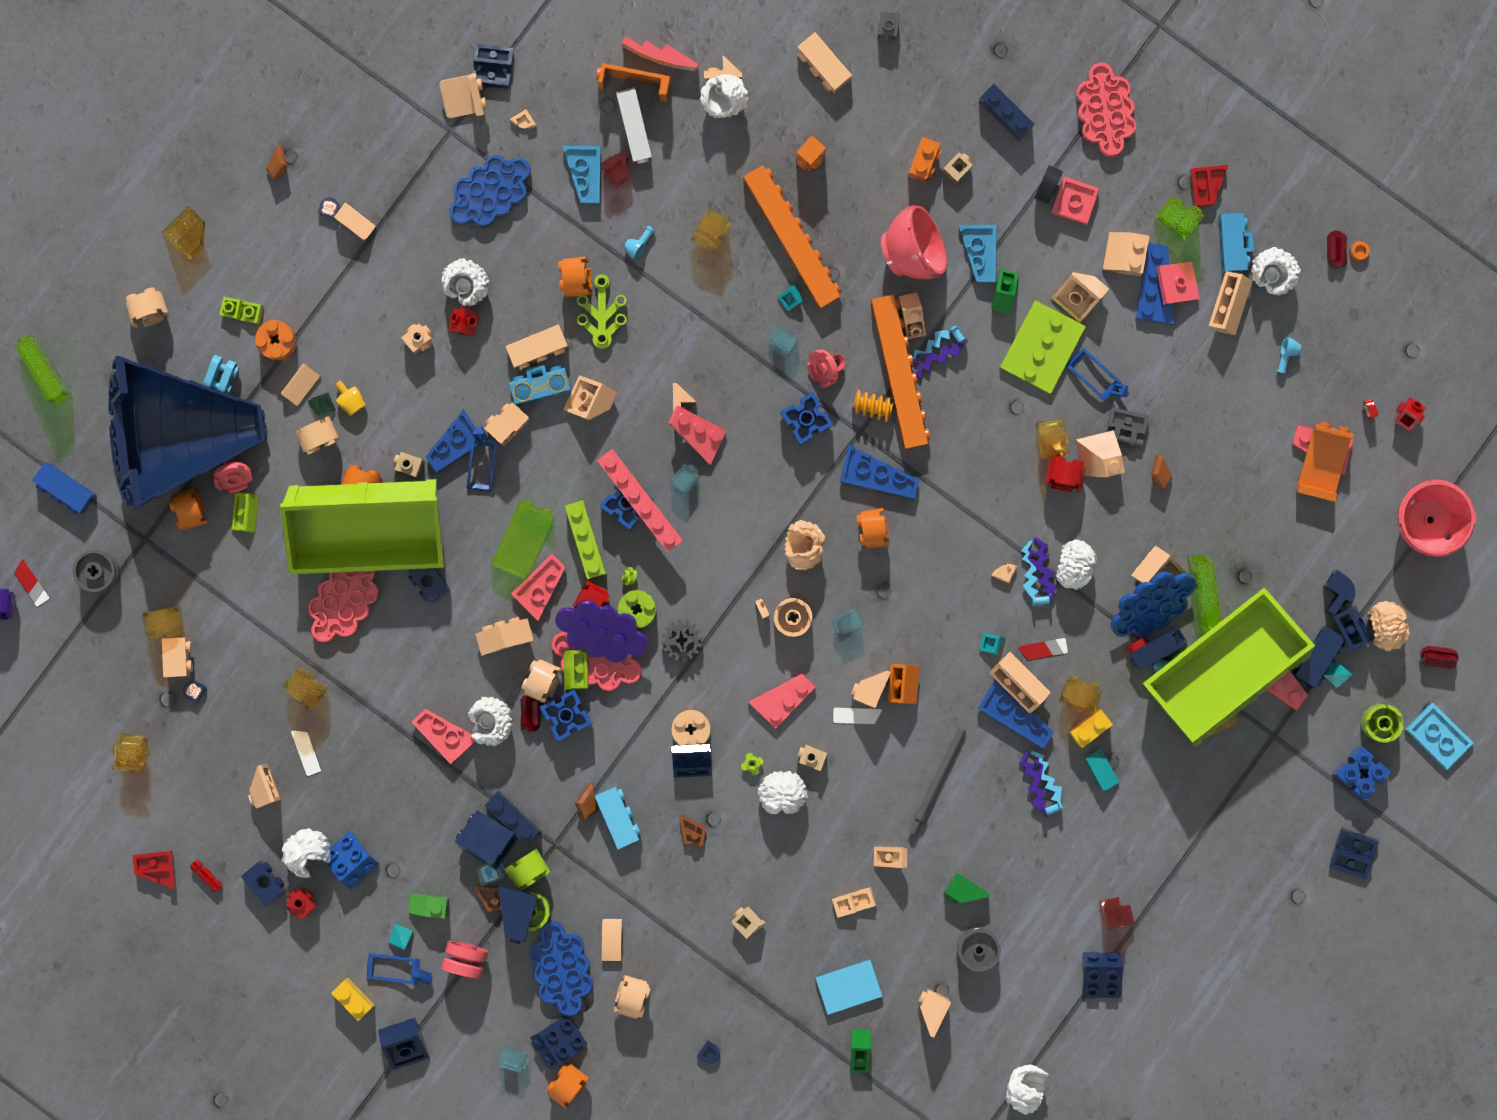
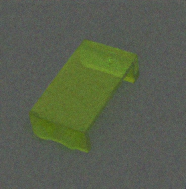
[490,499,554,580]

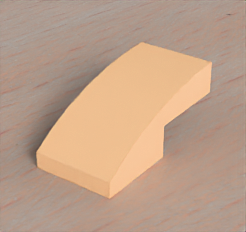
[832,887,876,917]
[602,919,622,961]

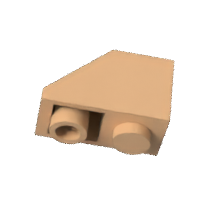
[898,292,926,340]

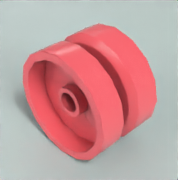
[441,941,489,979]

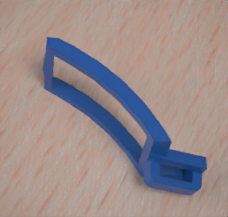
[1066,348,1129,401]
[467,426,498,492]
[366,953,432,985]

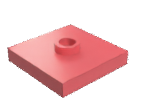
[1051,176,1100,225]
[1156,262,1200,305]

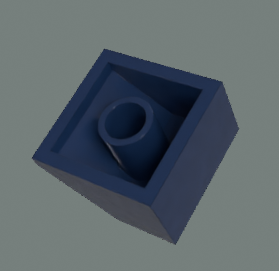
[378,1018,430,1070]

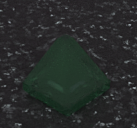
[308,393,336,416]

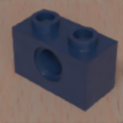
[408,568,451,603]
[1334,606,1373,651]
[241,861,286,906]

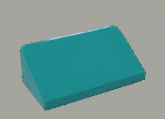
[1084,748,1119,792]

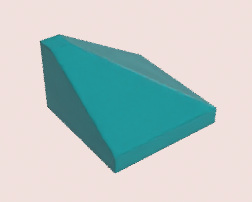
[778,285,803,312]
[979,633,1006,655]
[1323,661,1352,688]
[388,924,413,950]

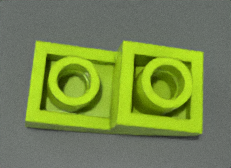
[219,297,264,325]

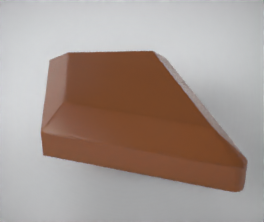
[266,145,287,181]
[1151,453,1173,490]
[575,783,598,820]
[679,814,706,846]
[474,885,501,912]

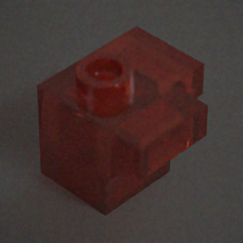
[601,150,631,188]
[1099,897,1135,930]

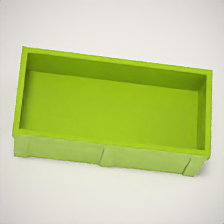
[280,479,444,574]
[1143,587,1315,748]

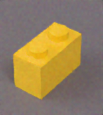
[1068,709,1113,748]
[331,978,374,1021]

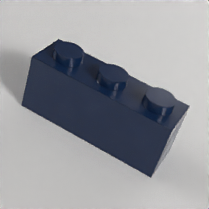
[979,84,1034,141]
[1293,626,1345,688]
[484,791,541,845]

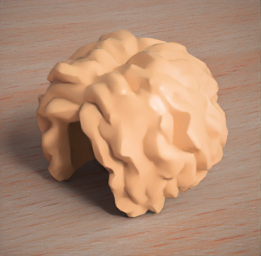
[785,520,825,571]
[1367,601,1410,651]

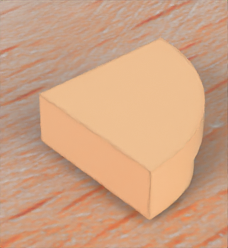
[510,110,537,129]
[991,564,1017,584]
[755,599,769,619]

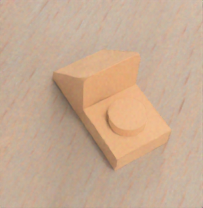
[704,56,742,82]
[673,383,696,412]
[874,847,907,868]

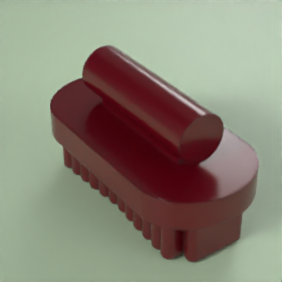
[1327,231,1348,268]
[1420,645,1459,669]
[520,695,540,732]

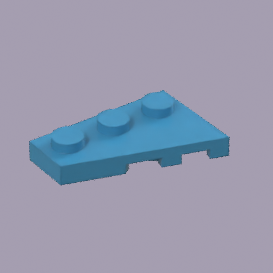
[563,146,601,204]
[958,225,997,283]

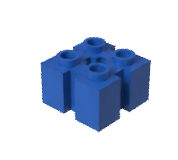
[780,392,833,446]
[600,485,654,531]
[540,689,593,742]
[1333,746,1392,801]

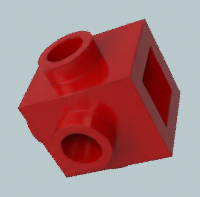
[448,306,479,336]
[1394,397,1426,432]
[286,888,318,920]

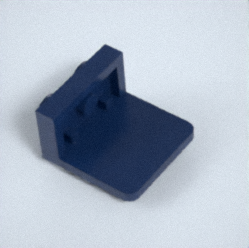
[1082,952,1124,998]
[530,1015,587,1070]

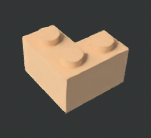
[484,402,530,447]
[475,617,534,656]

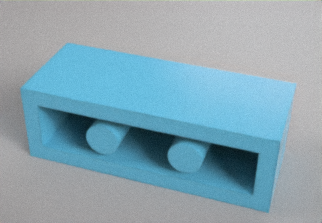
[595,786,641,849]

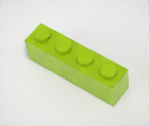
[565,500,607,580]

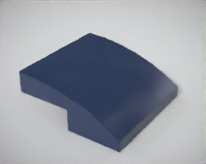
[472,44,514,89]
[671,744,712,778]
[1329,828,1379,879]

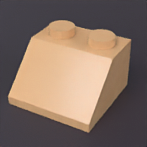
[1102,232,1149,277]
[1131,546,1186,584]

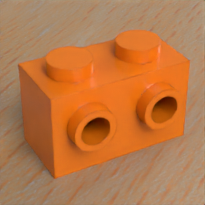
[796,135,826,172]
[908,137,942,183]
[888,663,920,704]

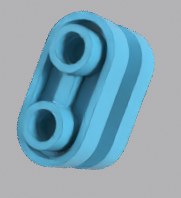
[203,355,239,394]

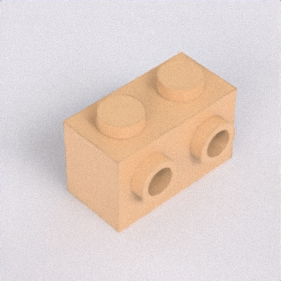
[162,638,193,677]

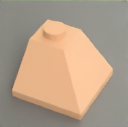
[1051,272,1109,322]
[563,375,618,420]
[1076,430,1125,477]
[851,671,891,708]
[248,764,281,809]
[918,989,951,1038]

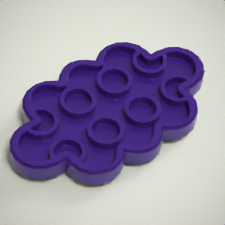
[555,600,648,663]

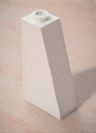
[616,87,652,164]

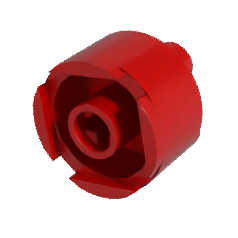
[1044,456,1086,492]
[573,580,610,609]

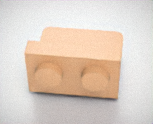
[439,73,487,118]

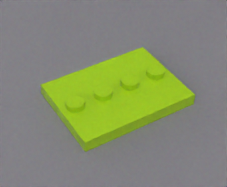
[1000,300,1086,394]

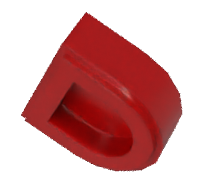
[1363,399,1379,420]
[1127,638,1147,653]

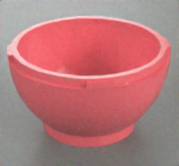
[881,205,947,280]
[1397,480,1476,557]

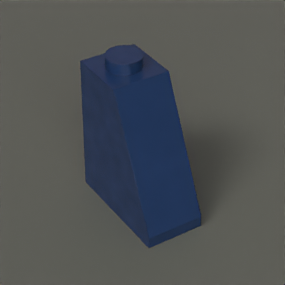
[1130,625,1187,670]
[498,885,538,944]

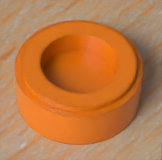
[1350,241,1370,261]

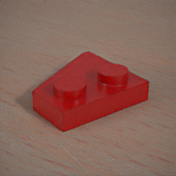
[1190,165,1228,207]
[132,851,176,889]

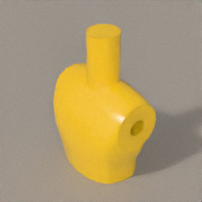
[335,381,366,417]

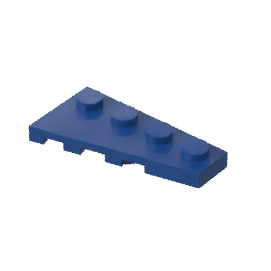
[1136,243,1174,325]
[840,445,919,499]
[977,680,1054,749]

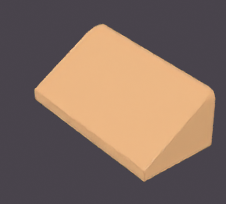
[334,203,376,241]
[281,364,321,406]

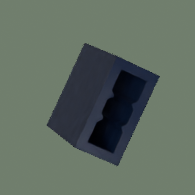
[455,810,518,871]

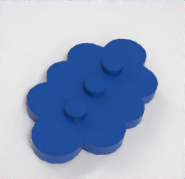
[449,155,531,227]
[1110,572,1196,638]
[530,921,593,1016]

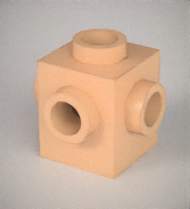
[401,324,433,355]

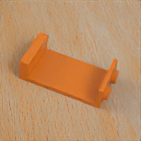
[596,63,671,103]
[1296,422,1354,502]

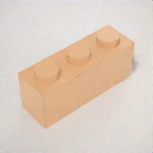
[797,32,852,93]
[1209,271,1252,335]
[506,324,568,371]
[989,652,1051,714]

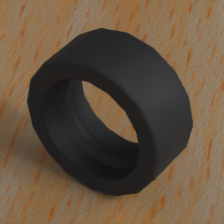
[1035,165,1063,204]

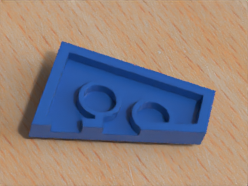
[426,409,481,473]

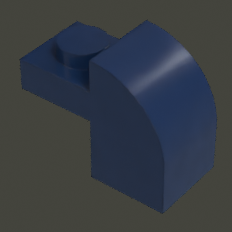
[1323,570,1355,615]

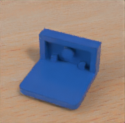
[327,832,379,889]

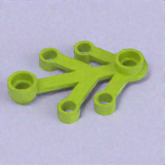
[577,274,627,349]

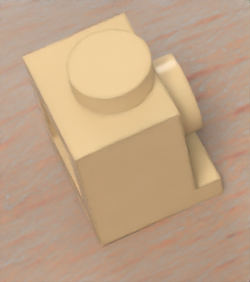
[942,152,973,184]
[393,452,424,478]
[797,744,827,771]
[731,906,765,939]

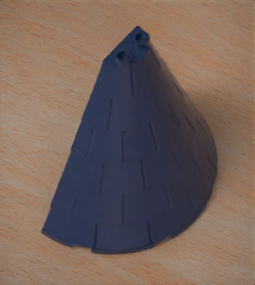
[108,356,267,509]

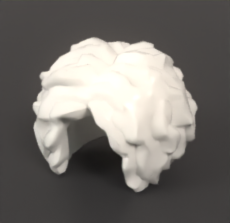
[700,74,748,118]
[1251,247,1301,295]
[441,258,489,307]
[1056,540,1097,590]
[468,697,513,746]
[758,771,808,814]
[282,829,332,878]
[1006,1064,1048,1115]

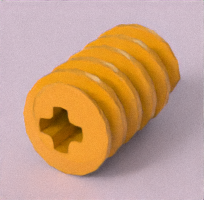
[852,390,894,422]

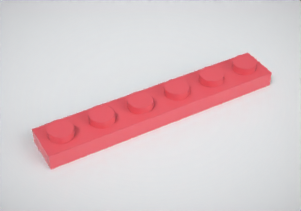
[597,449,683,552]

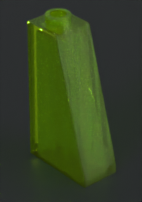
[15,335,72,405]
[1187,554,1222,633]

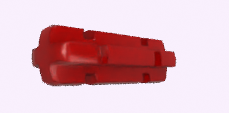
[190,860,222,892]

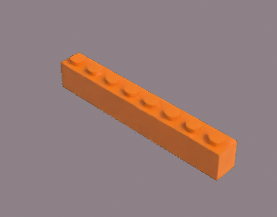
[743,165,841,310]
[871,294,930,450]

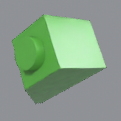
[408,894,449,919]

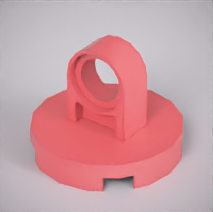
[807,349,845,388]
[213,457,252,493]

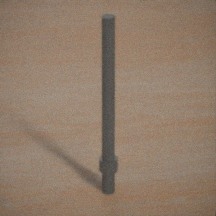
[909,728,966,835]

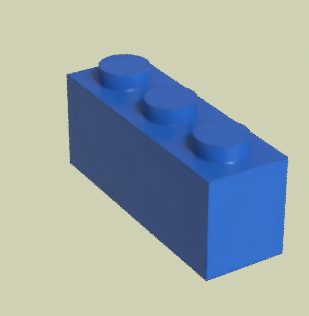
[32,462,96,514]

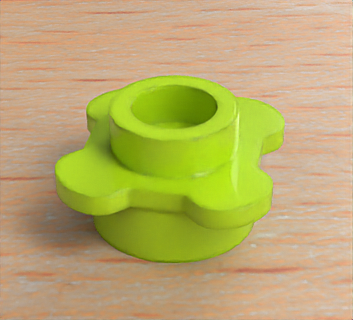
[622,567,637,586]
[741,753,763,775]

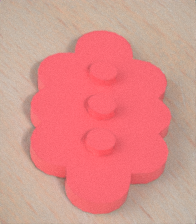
[1076,63,1136,157]
[308,571,379,643]
[551,632,642,691]

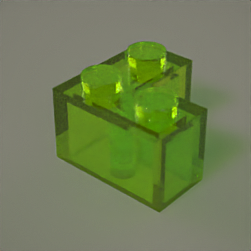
[1155,196,1204,240]

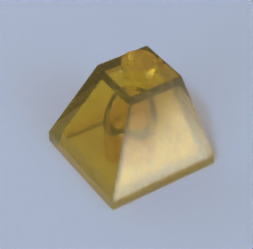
[162,206,205,261]

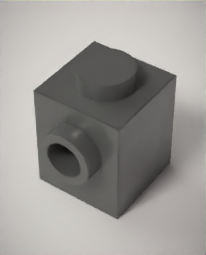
[877,12,900,42]

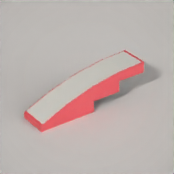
[622,37,699,72]

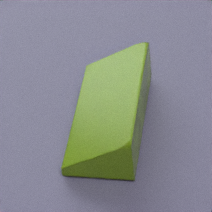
[232,492,259,532]
[564,650,588,689]

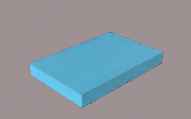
[1405,702,1474,770]
[815,959,883,1015]

